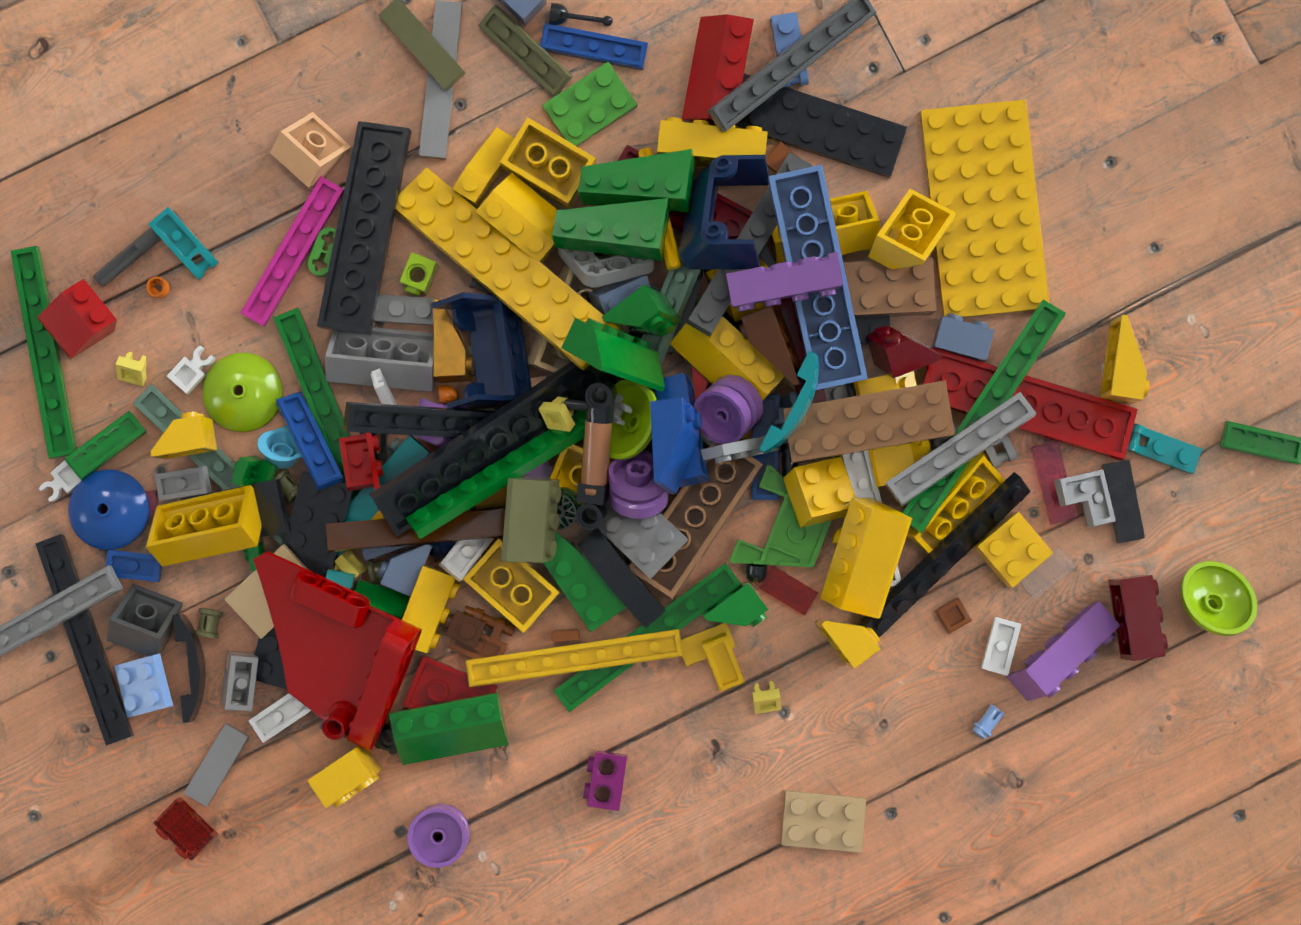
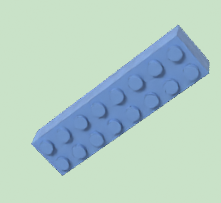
[767,165,868,390]

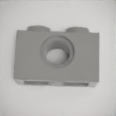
[220,651,258,711]

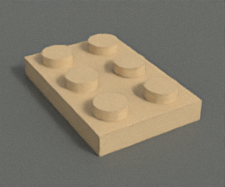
[781,790,866,853]

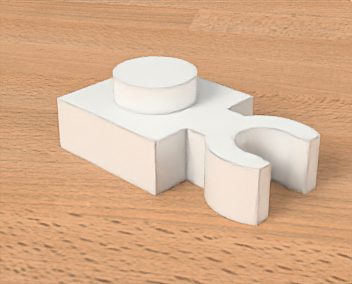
[167,346,215,395]
[39,461,81,502]

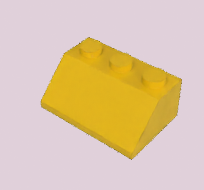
[476,173,557,263]
[868,189,957,269]
[402,566,460,653]
[815,619,881,669]

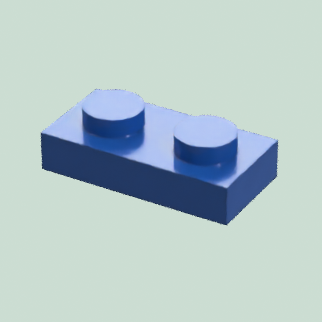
[106,550,162,582]

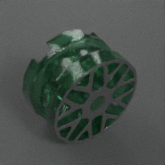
[557,487,581,529]

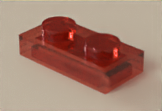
[759,565,818,616]

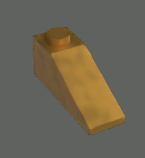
[433,298,475,383]

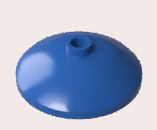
[68,470,150,550]

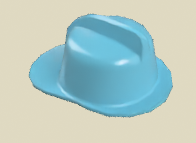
[257,426,301,469]

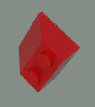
[37,279,117,359]

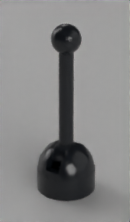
[549,3,613,26]

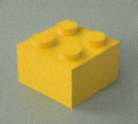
[783,457,856,528]
[973,512,1053,588]

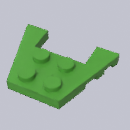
[729,464,832,567]

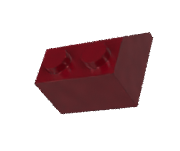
[866,326,942,378]

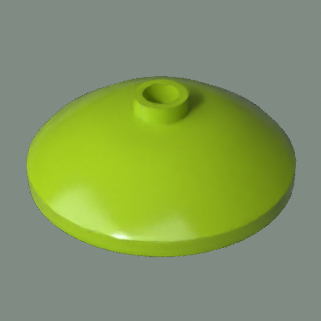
[203,353,283,432]
[610,380,657,460]
[1180,561,1257,636]

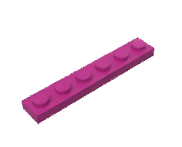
[240,176,344,327]

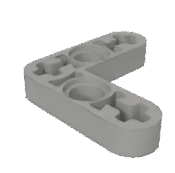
[558,248,654,287]

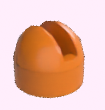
[146,276,170,299]
[438,385,457,406]

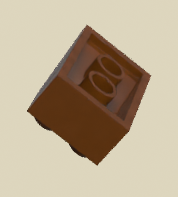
[740,306,806,386]

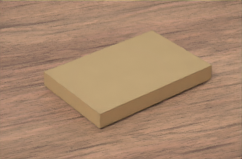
[225,544,308,639]

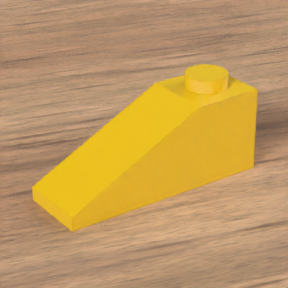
[452,127,514,208]

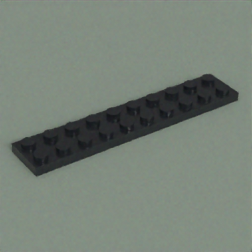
[369,361,618,537]

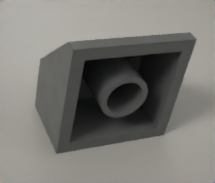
[107,584,183,656]

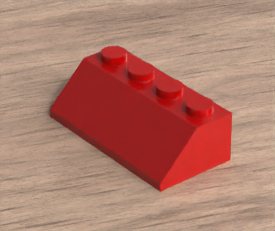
[682,14,754,126]

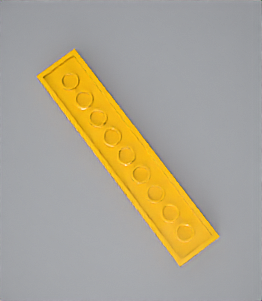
[395,167,620,370]

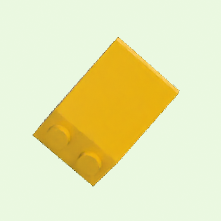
[1100,315,1150,404]

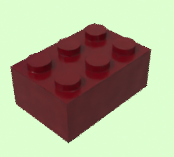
[1108,575,1168,661]

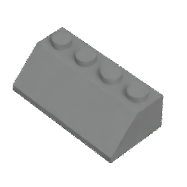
[325,327,435,392]

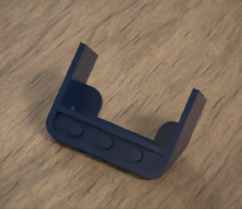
[679,155,770,269]
[432,292,532,410]

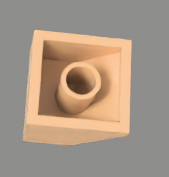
[270,112,351,188]

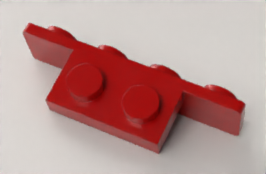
[339,433,384,511]

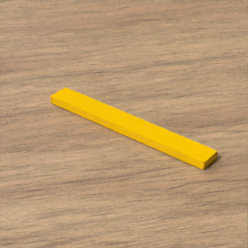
[466,629,683,687]

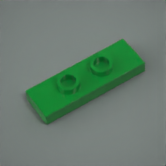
[64,410,147,481]
[1220,421,1301,465]

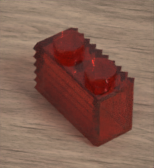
[153,797,219,860]

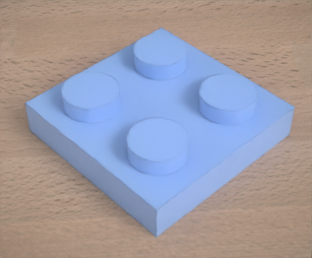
[114,654,173,718]

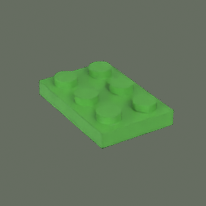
[543,62,638,147]

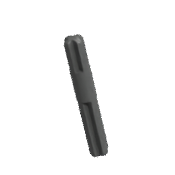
[93,210,182,287]

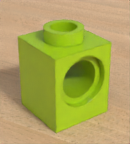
[400,252,439,296]

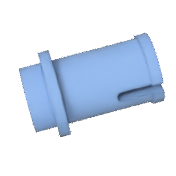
[972,704,1005,740]

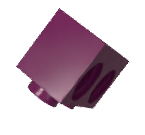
[583,750,627,811]

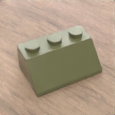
[501,476,562,563]

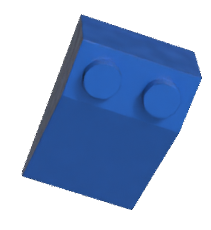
[650,397,702,494]

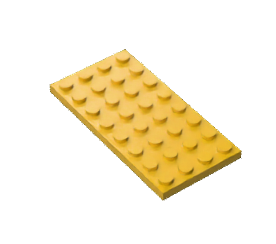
[920,99,1049,318]

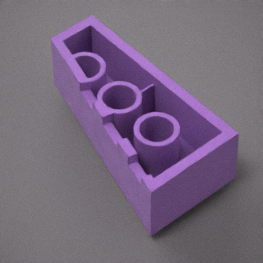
[726,252,843,312]
[1006,601,1121,701]

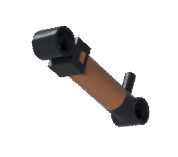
[565,379,617,530]

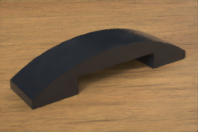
[577,528,666,628]
[173,614,206,723]

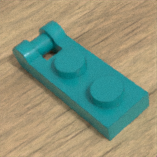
[148,206,219,280]
[1127,423,1202,474]

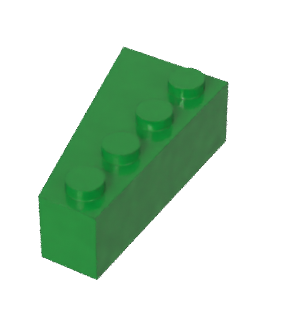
[578,149,695,212]
[552,198,670,261]
[544,530,627,632]

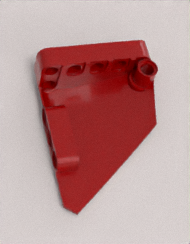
[253,551,422,751]

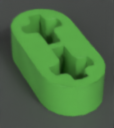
[308,227,336,277]

